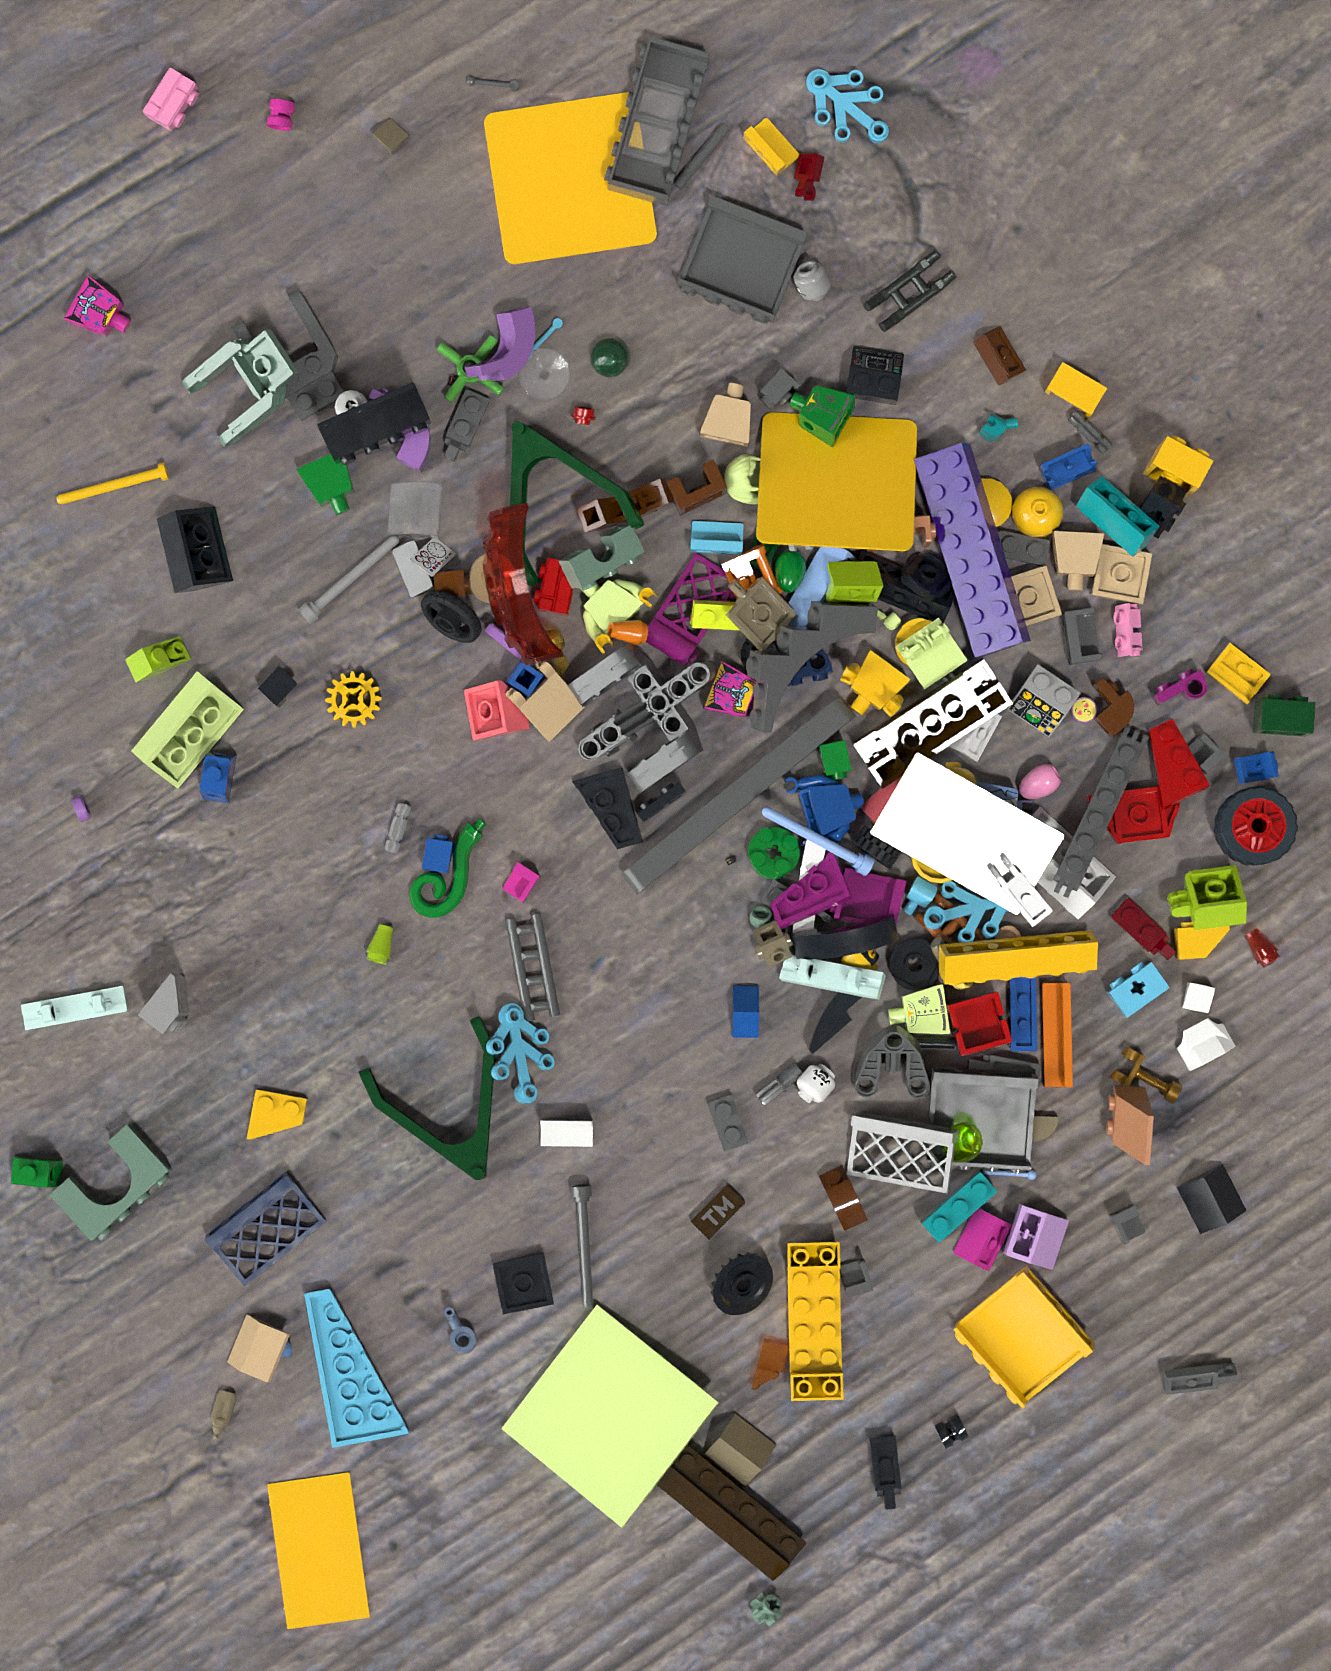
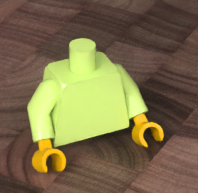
[580,579,658,654]

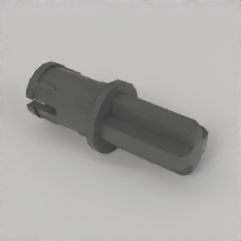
[755,1062,803,1105]

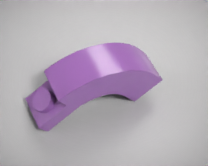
[465,307,535,381]
[368,388,431,472]

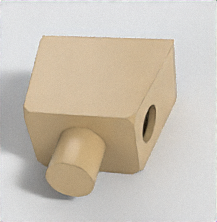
[700,383,751,447]
[1052,531,1104,591]

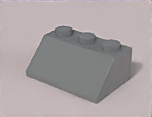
[138,973,189,1034]

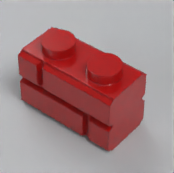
[533,558,574,616]

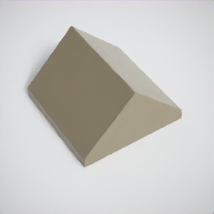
[703,1413,776,1487]

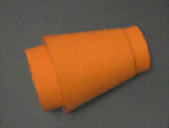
[608,620,648,646]

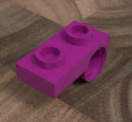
[1152,668,1207,706]

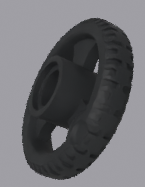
[421,590,482,643]

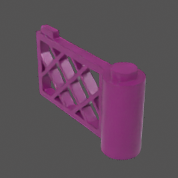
[646,553,735,666]

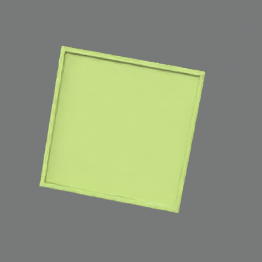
[501,1305,719,1528]

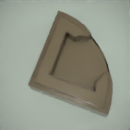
[1032,1116,1059,1142]

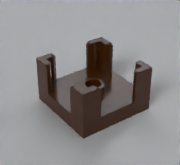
[667,459,727,516]

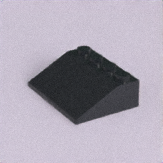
[317,382,431,465]

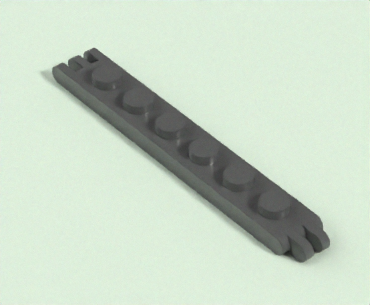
[1053,725,1150,898]

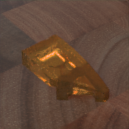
[752,1338,789,1390]

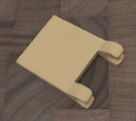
[506,658,584,742]

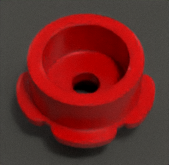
[571,406,596,425]

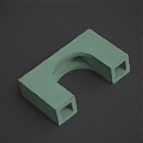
[50,1124,172,1241]

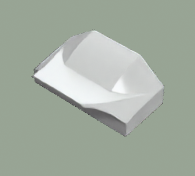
[1177,1018,1236,1071]

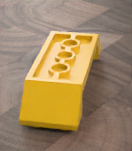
[787,1242,844,1401]

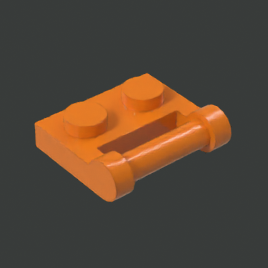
[721,544,783,600]

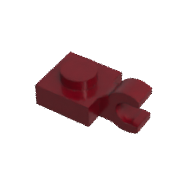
[794,154,825,201]

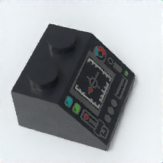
[846,346,904,405]

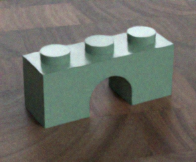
[559,524,645,591]

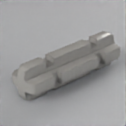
[385,803,411,853]

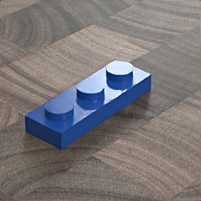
[1009,977,1037,1051]

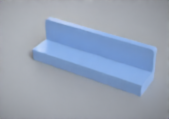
[788,547,858,627]

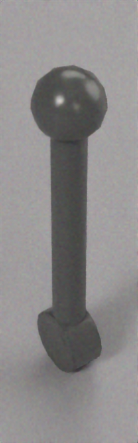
[466,76,519,91]

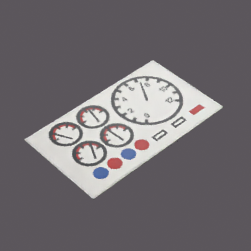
[410,537,456,577]

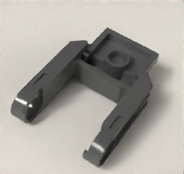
[231,289,343,422]

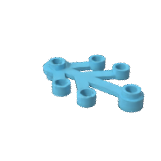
[806,69,889,143]
[923,881,1009,943]
[486,1003,555,1104]

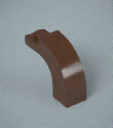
[577,478,673,533]

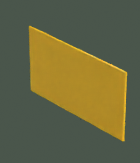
[267,1472,370,1629]

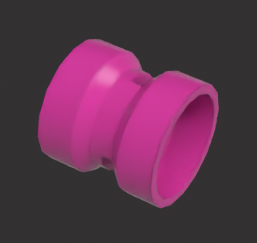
[266,99,295,131]

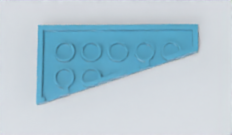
[304,1288,410,1448]

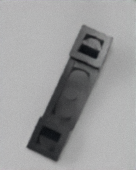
[791,914,899,959]

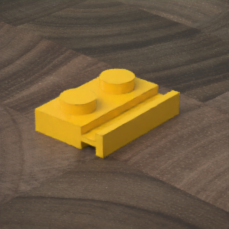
[1206,643,1271,705]

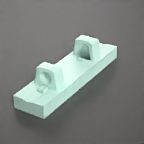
[779,955,886,1000]
[21,986,129,1030]

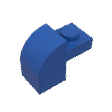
[505,660,546,697]

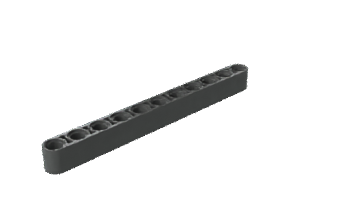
[621,696,856,894]

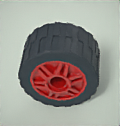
[1214,786,1298,866]

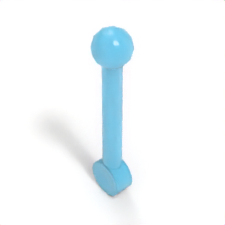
[528,318,563,360]

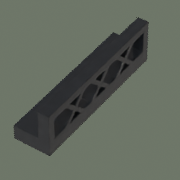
[857,550,956,623]

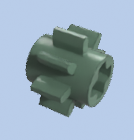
[750,1591,783,1626]

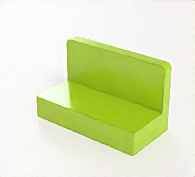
[825,561,883,602]

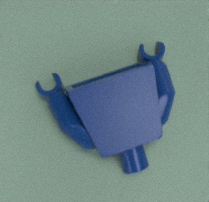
[785,775,864,846]

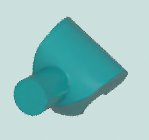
[979,413,1018,442]

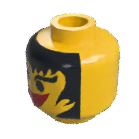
[841,949,879,971]

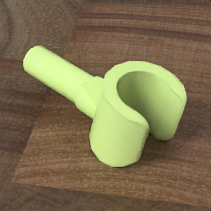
[870,604,901,630]

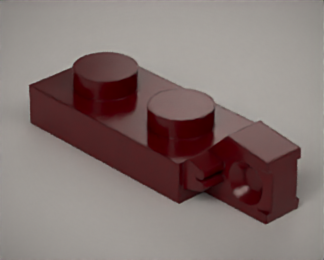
[1110,898,1176,960]

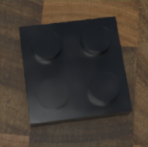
[493,1253,554,1315]

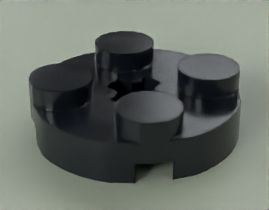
[900,552,952,602]
[889,939,939,990]

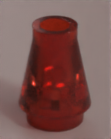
[1245,928,1280,968]

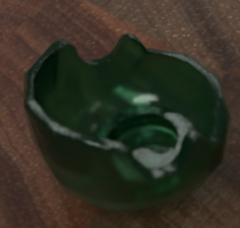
[591,338,631,377]

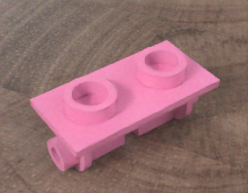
[1113,603,1143,657]

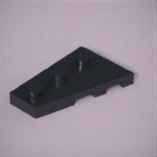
[572,768,643,849]

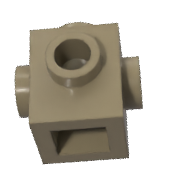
[753,920,793,967]

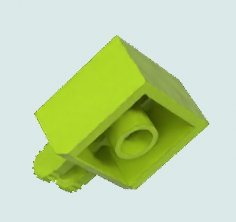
[1167,865,1247,930]

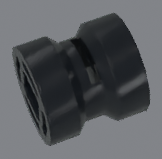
[934,1414,969,1449]

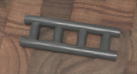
[506,913,560,1021]

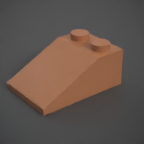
[1106,1086,1154,1165]

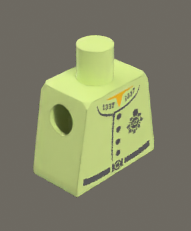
[888,984,950,1034]

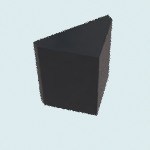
[1176,1164,1247,1234]

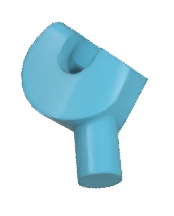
[903,877,937,915]

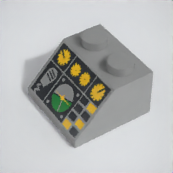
[1006,664,1081,738]

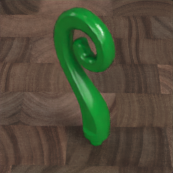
[409,818,487,918]

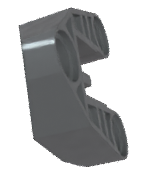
[854,1025,930,1098]

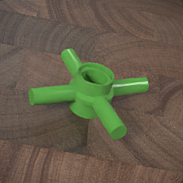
[437,335,505,403]

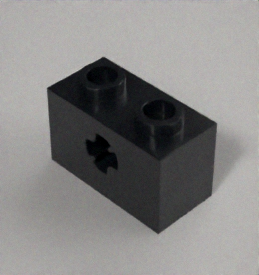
[1140,475,1187,539]

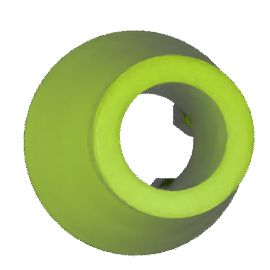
[366,924,393,965]

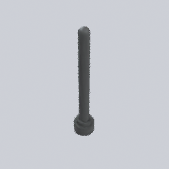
[571,1185,593,1310]

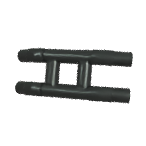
[863,249,957,332]

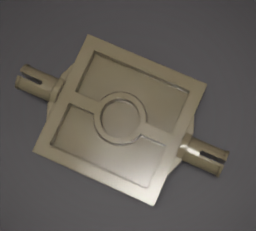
[725,577,797,651]

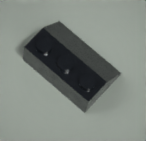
[157,506,233,593]

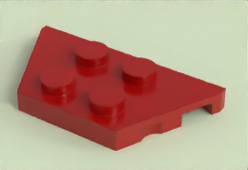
[1086,786,1181,844]

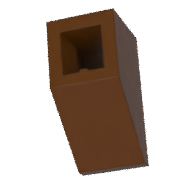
[434,570,472,601]

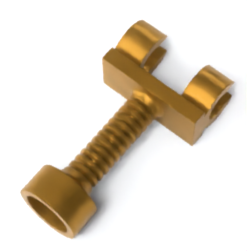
[1109,1047,1183,1104]

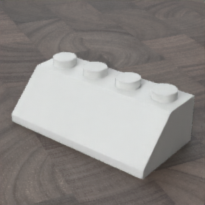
[1032,807,1116,919]

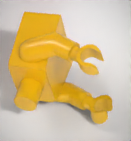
[840,650,910,718]

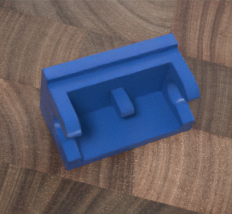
[1039,443,1097,490]

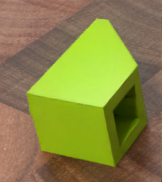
[125,636,191,683]

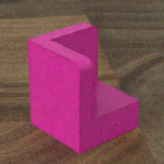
[503,862,540,903]

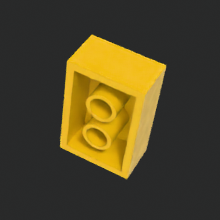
[1143,435,1214,498]

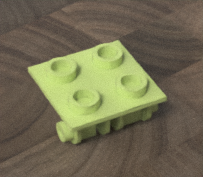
[896,618,968,689]

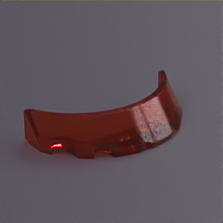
[483,503,564,665]

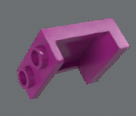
[829,867,906,925]

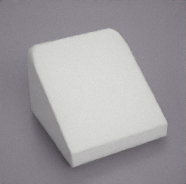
[1182,983,1215,1013]

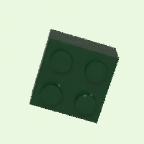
[1253,694,1316,737]

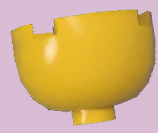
[1011,486,1063,538]

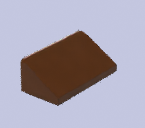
[974,326,1026,385]

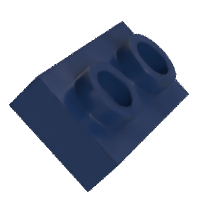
[788,650,833,687]

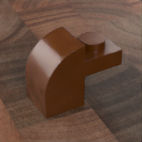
[1093,677,1134,738]
[819,1165,868,1231]

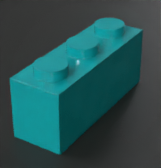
[1075,476,1159,557]
[920,1170,998,1243]

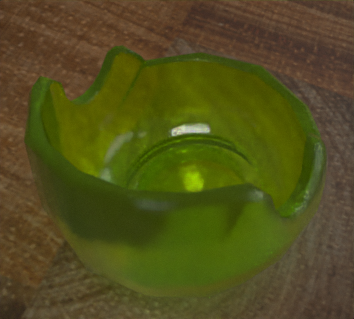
[942,1122,983,1163]

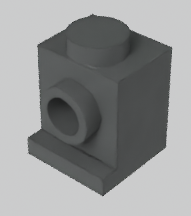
[760,368,800,410]

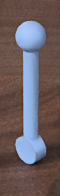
[982,1170,1037,1180]

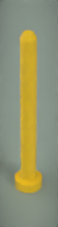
[56,462,169,504]

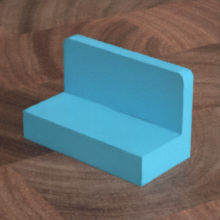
[691,521,744,555]

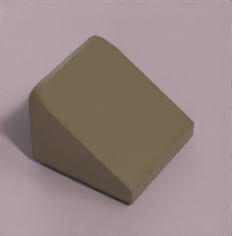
[372,118,409,155]

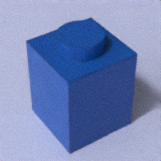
[422,834,454,874]

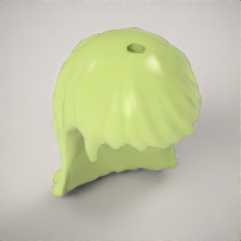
[724,454,761,504]

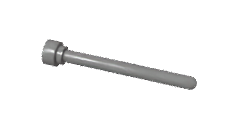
[297,535,399,625]

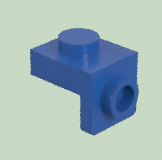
[1234,751,1279,784]

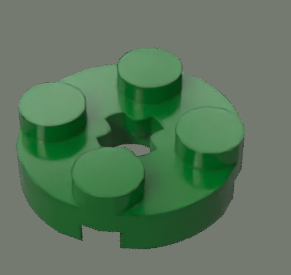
[748,827,800,880]

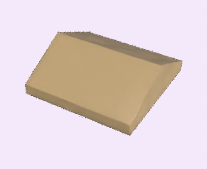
[227,1314,290,1383]

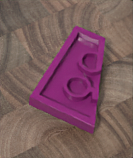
[770,852,853,929]

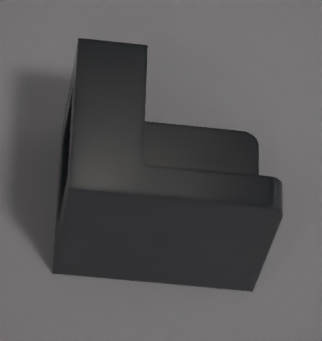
[258,666,297,708]

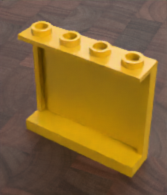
[953,1265,1096,1409]

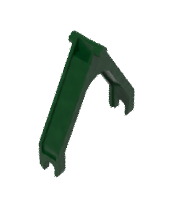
[508,421,645,587]
[359,1016,496,1180]

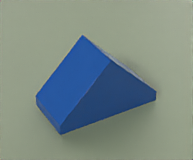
[732,986,759,1038]

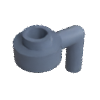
[444,1307,477,1354]

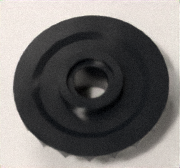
[710,1252,773,1315]

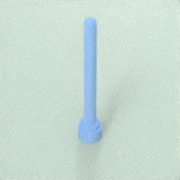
[762,807,875,876]

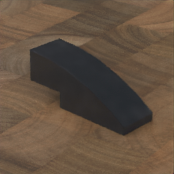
[808,992,862,1054]

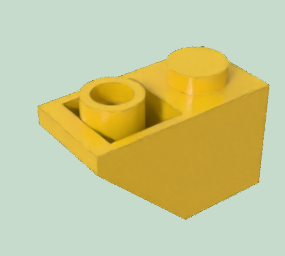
[1174,922,1230,960]

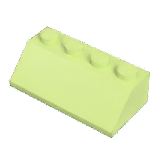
[131,671,244,788]

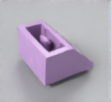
[1003,1203,1069,1270]

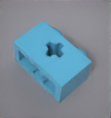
[1107,961,1170,1018]

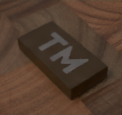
[690,1184,745,1240]

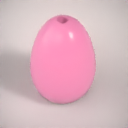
[1019,764,1061,799]

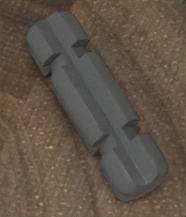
[1068,410,1112,453]

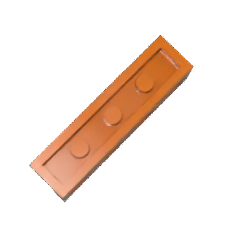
[1041,983,1073,1088]

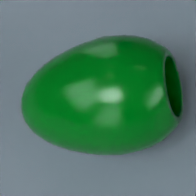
[775,550,806,593]

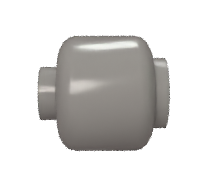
[794,261,831,301]

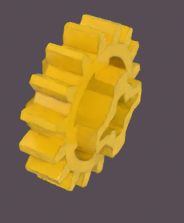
[325,671,382,728]

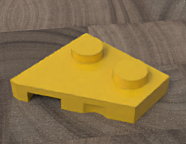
[247,1089,308,1140]

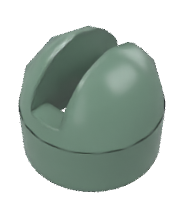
[750,905,771,928]

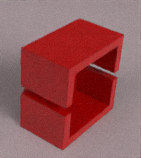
[946,991,1012,1056]

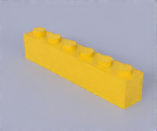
[939,930,1098,985]

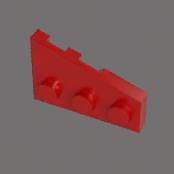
[1149,718,1210,810]

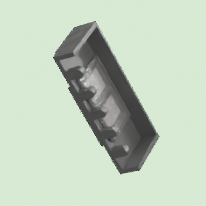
[604,36,710,206]

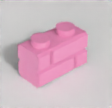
[143,68,199,132]

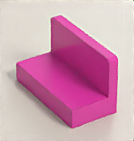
[953,1208,1012,1271]

